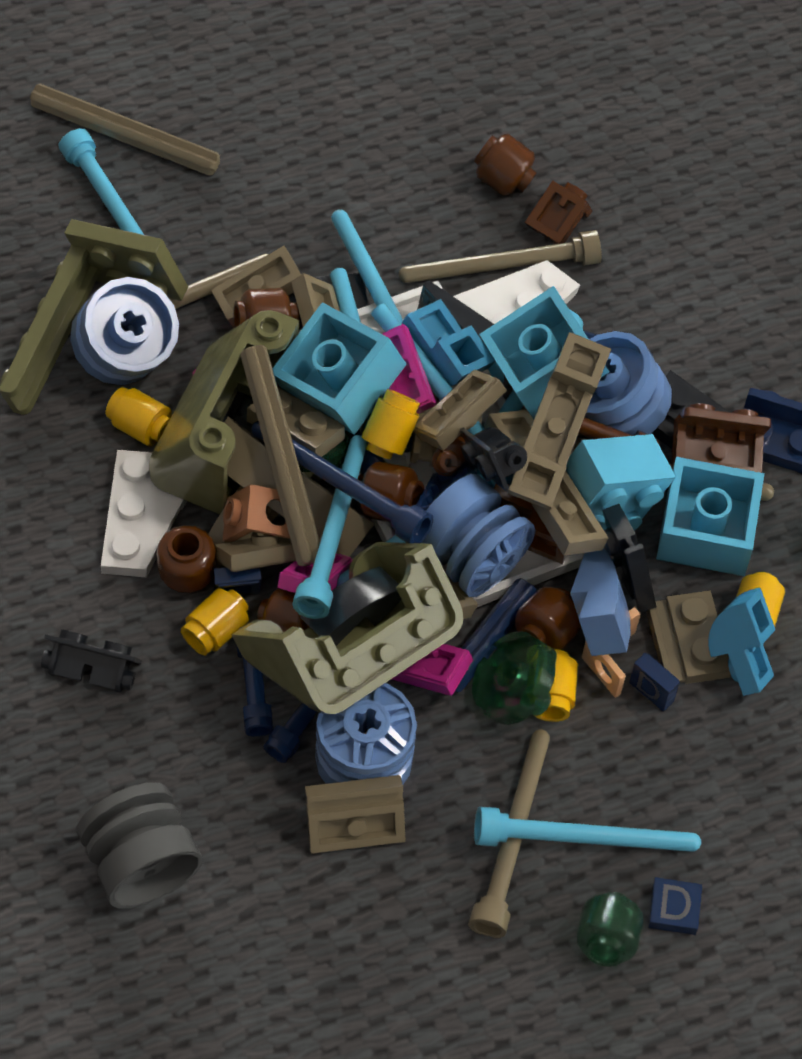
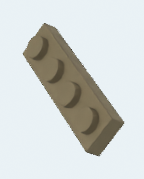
[484,410,608,556]

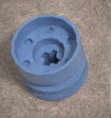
[422,474,536,597]
[315,683,417,784]

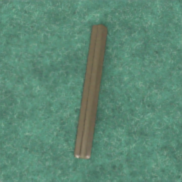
[30,84,220,176]
[241,345,320,567]

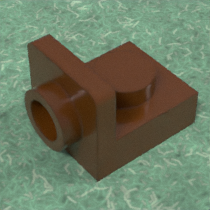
[525,180,592,244]

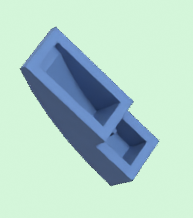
[570,548,631,656]

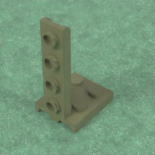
[0,219,188,415]

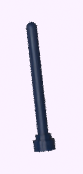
[251,421,434,543]

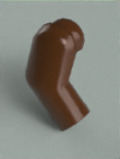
[432,436,466,476]

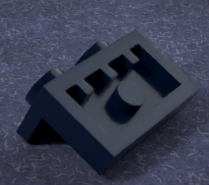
[743,388,802,473]

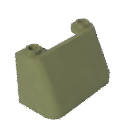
[149,310,299,514]
[231,542,463,714]

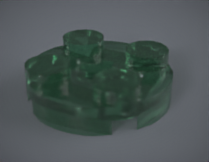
[472,631,557,725]

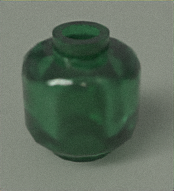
[577,892,643,967]

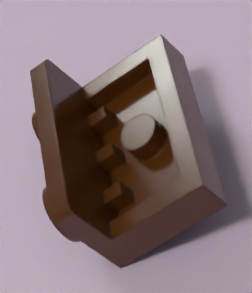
[671,403,771,473]

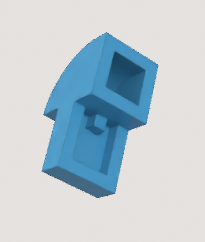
[402,299,495,386]
[708,587,776,696]

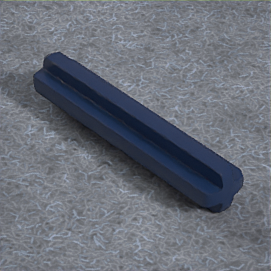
[455,578,536,693]

